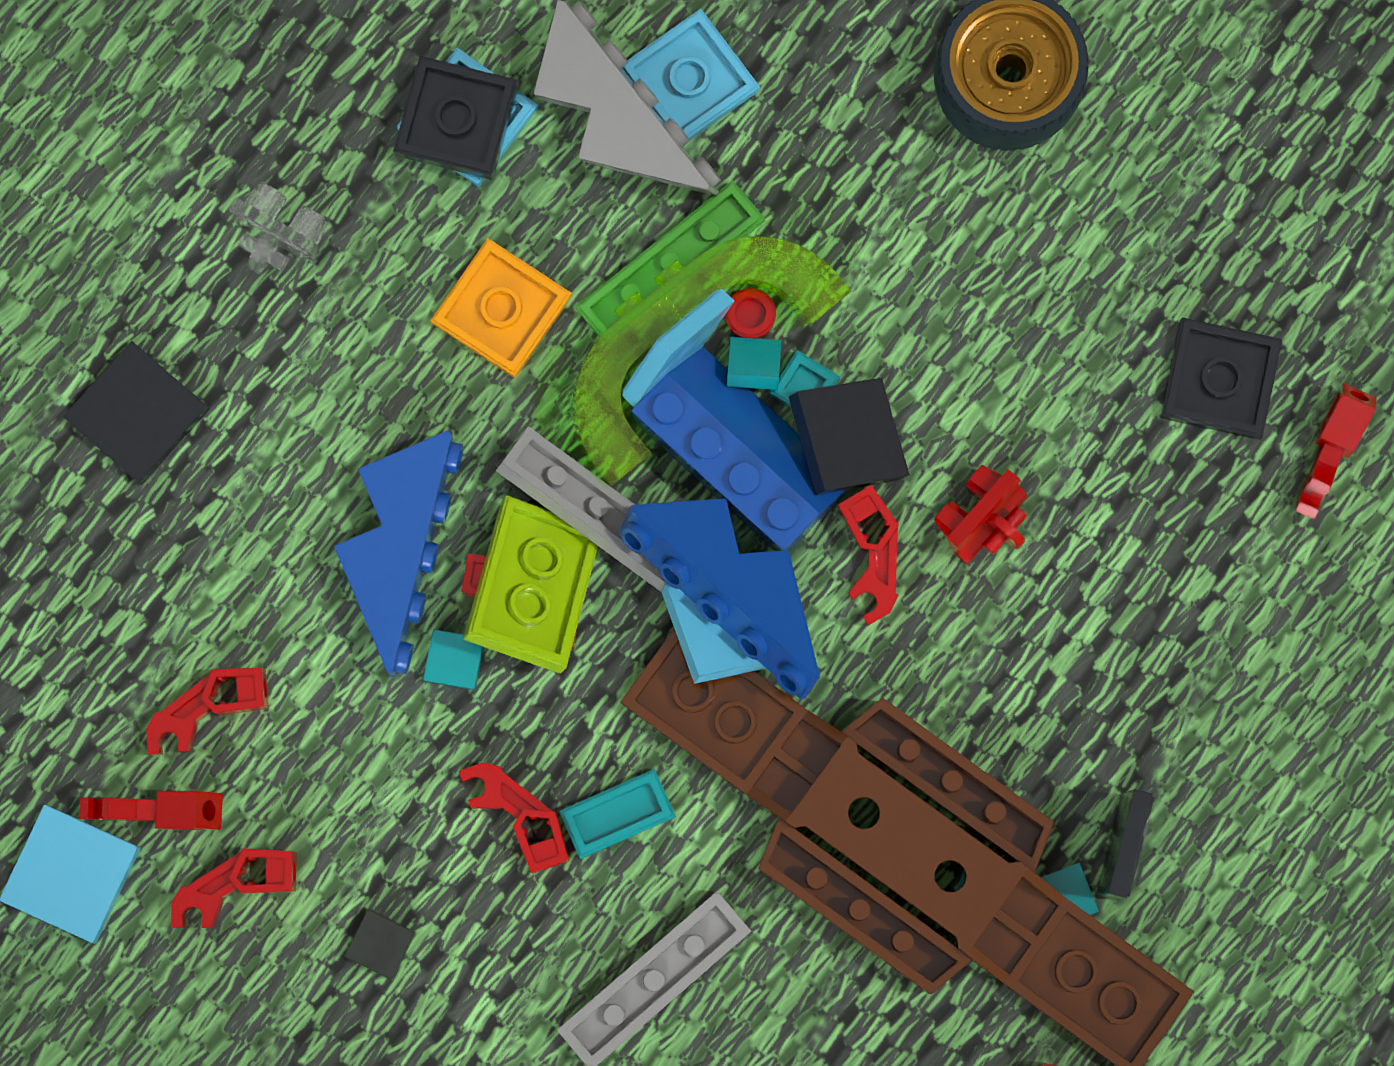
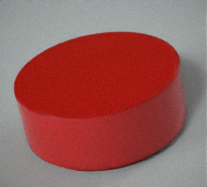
[725,288,776,339]

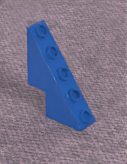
[334,430,464,677]
[619,498,820,699]

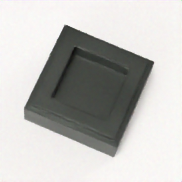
[344,909,416,980]

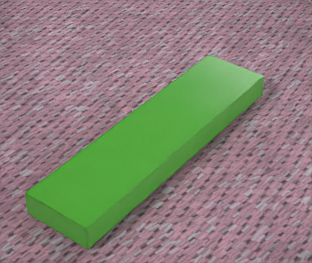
[576,180,765,348]

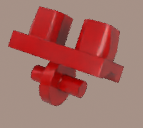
[934,465,1028,565]

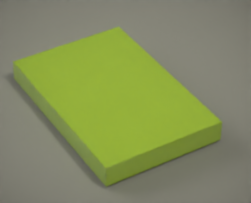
[463,495,598,674]

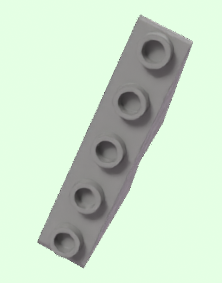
[534,0,721,196]

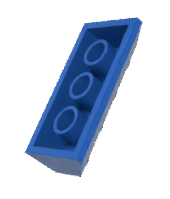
[632,347,847,552]

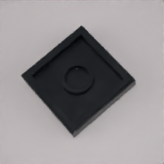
[393,56,519,180]
[1160,317,1282,440]
[63,341,210,485]
[788,378,910,495]
[1096,789,1155,900]

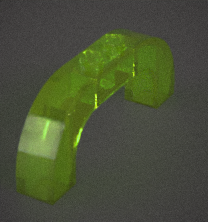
[572,236,851,486]

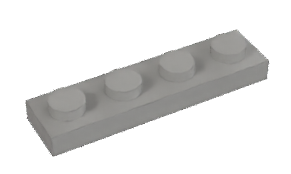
[496,426,666,592]
[557,891,751,1066]

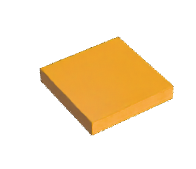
[430,238,572,379]

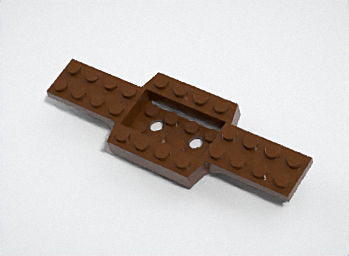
[620,629,1195,1066]

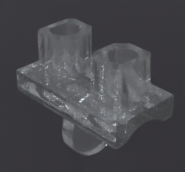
[229,182,327,274]

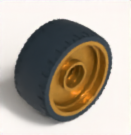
[934,0,1089,151]

